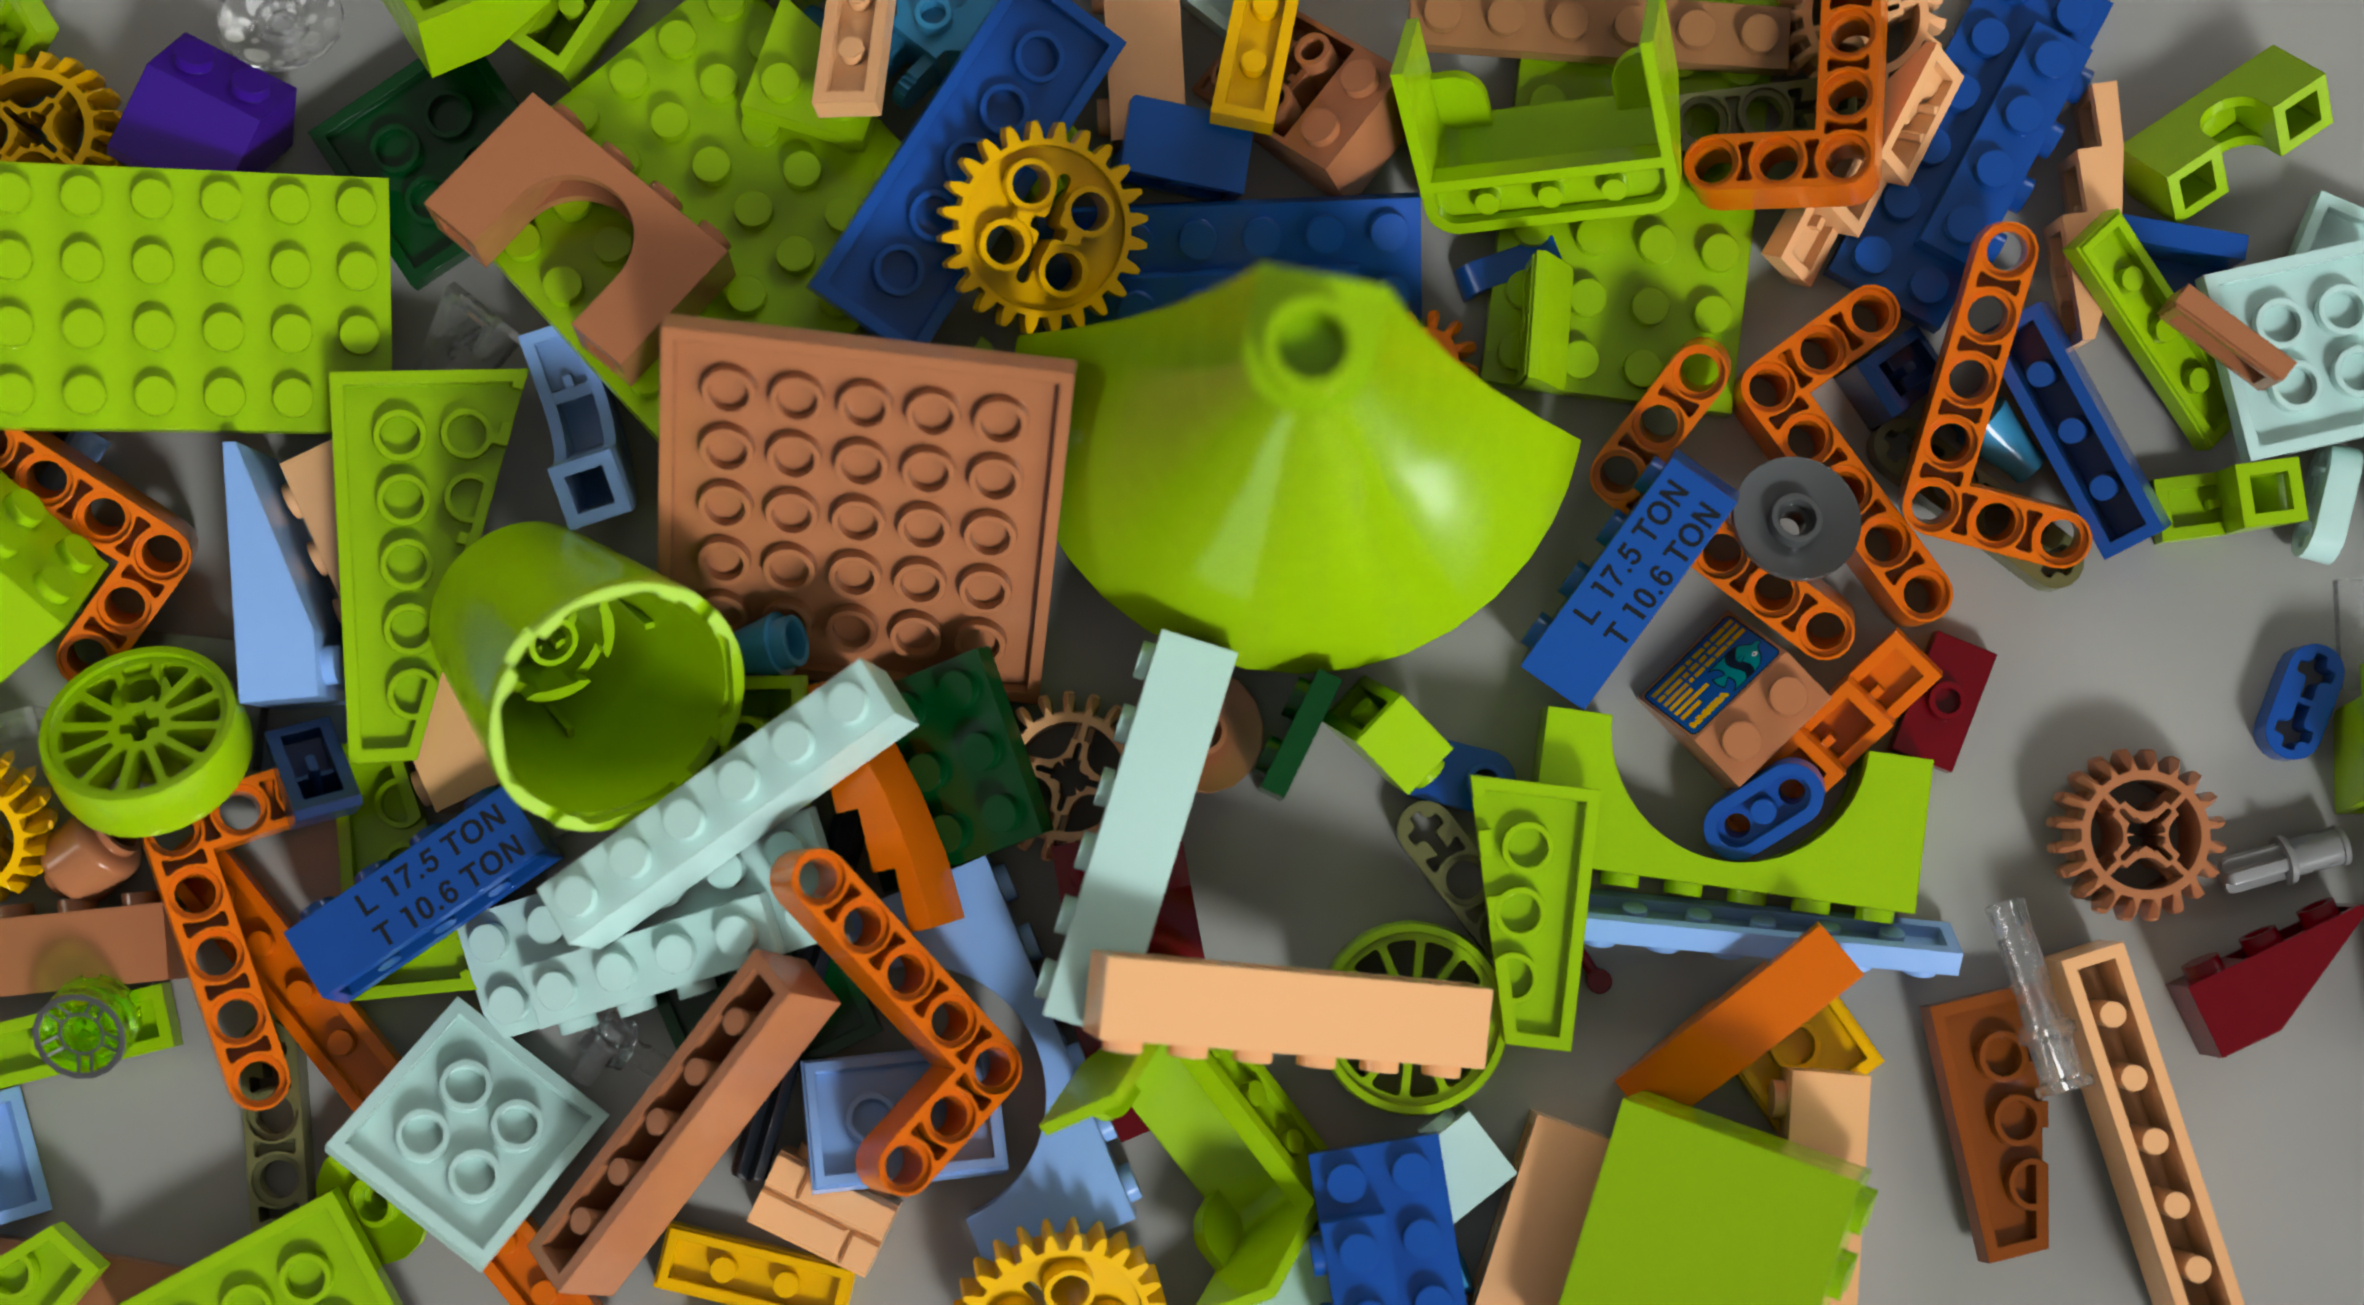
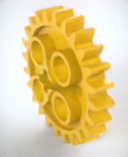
[936,121,1148,334]
[953,1217,1167,1305]

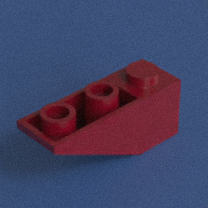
[2165,897,2364,1058]

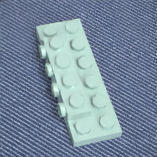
[457,806,854,1043]

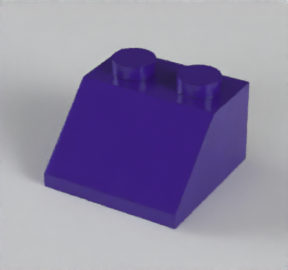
[107,32,297,173]

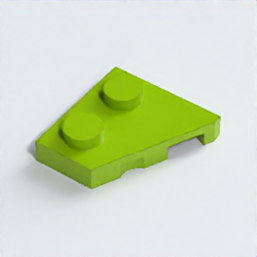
[740,0,885,152]

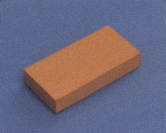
[2157,284,2297,391]

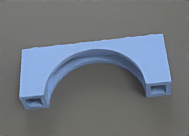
[849,855,1143,1261]

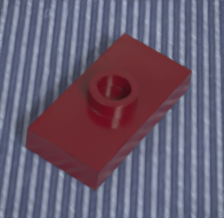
[1887,631,1997,773]

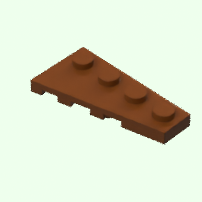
[1919,979,2049,1264]

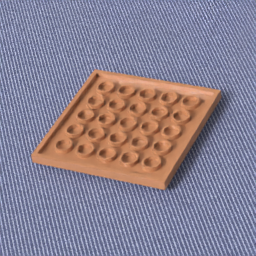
[657,313,1077,705]

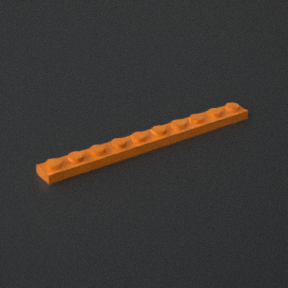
[172,834,603,1305]

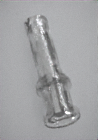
[1984,897,2095,1099]

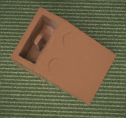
[1191,10,1406,196]

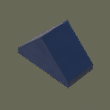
[1834,324,1952,430]
[264,716,363,831]

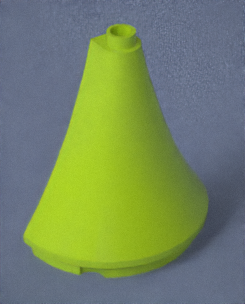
[1015,262,1581,674]

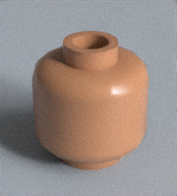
[40,815,142,902]

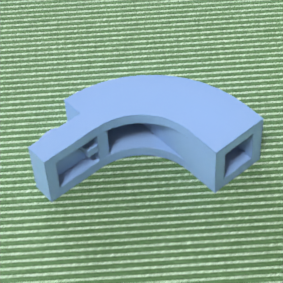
[517,325,637,531]

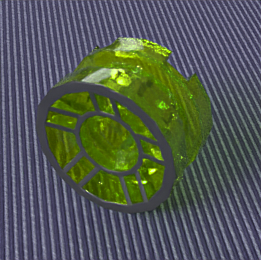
[32,974,143,1079]

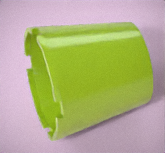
[429,521,744,831]

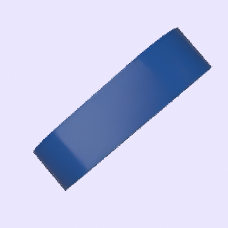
[1453,235,1562,302]
[2253,643,2345,761]

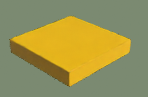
[1735,996,1885,1132]

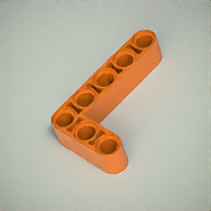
[1683,0,1889,211]
[1897,221,2092,569]
[1732,284,1953,628]
[1589,337,1855,661]
[0,430,198,681]
[142,769,291,1111]
[769,848,1023,1197]

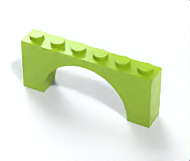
[1531,706,1934,925]

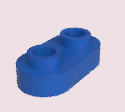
[1397,739,1516,813]
[1703,757,1826,860]

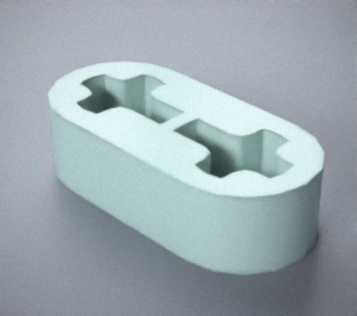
[2292,444,2363,565]

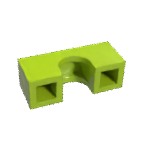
[2123,44,2333,223]

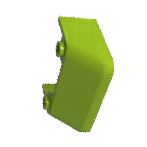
[1390,0,1682,234]
[1039,1043,1328,1305]

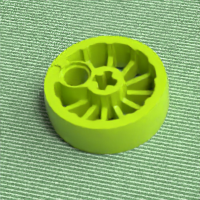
[38,646,253,838]
[1326,920,1506,1116]

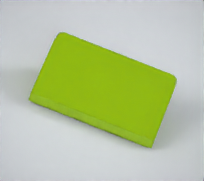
[1516,250,1574,392]

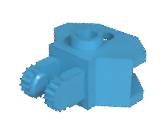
[886,0,996,109]

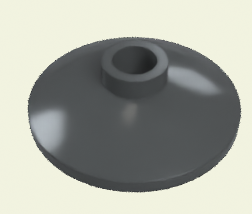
[1731,456,1861,581]

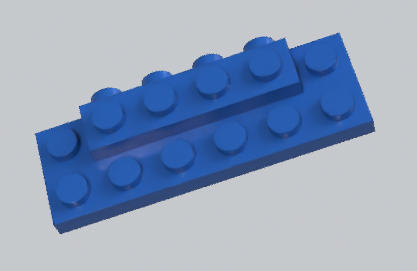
[1823,0,2114,334]
[1037,192,1422,332]
[1307,1131,1467,1305]

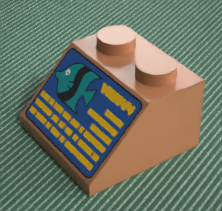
[1636,610,1832,790]

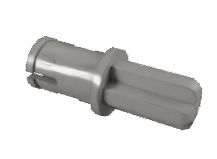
[2217,825,2353,894]

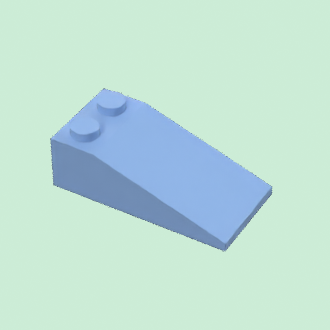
[222,441,346,710]

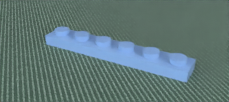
[1584,889,1963,978]

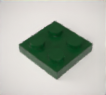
[1253,668,1342,801]

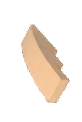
[1761,41,1964,288]
[2043,80,2124,350]

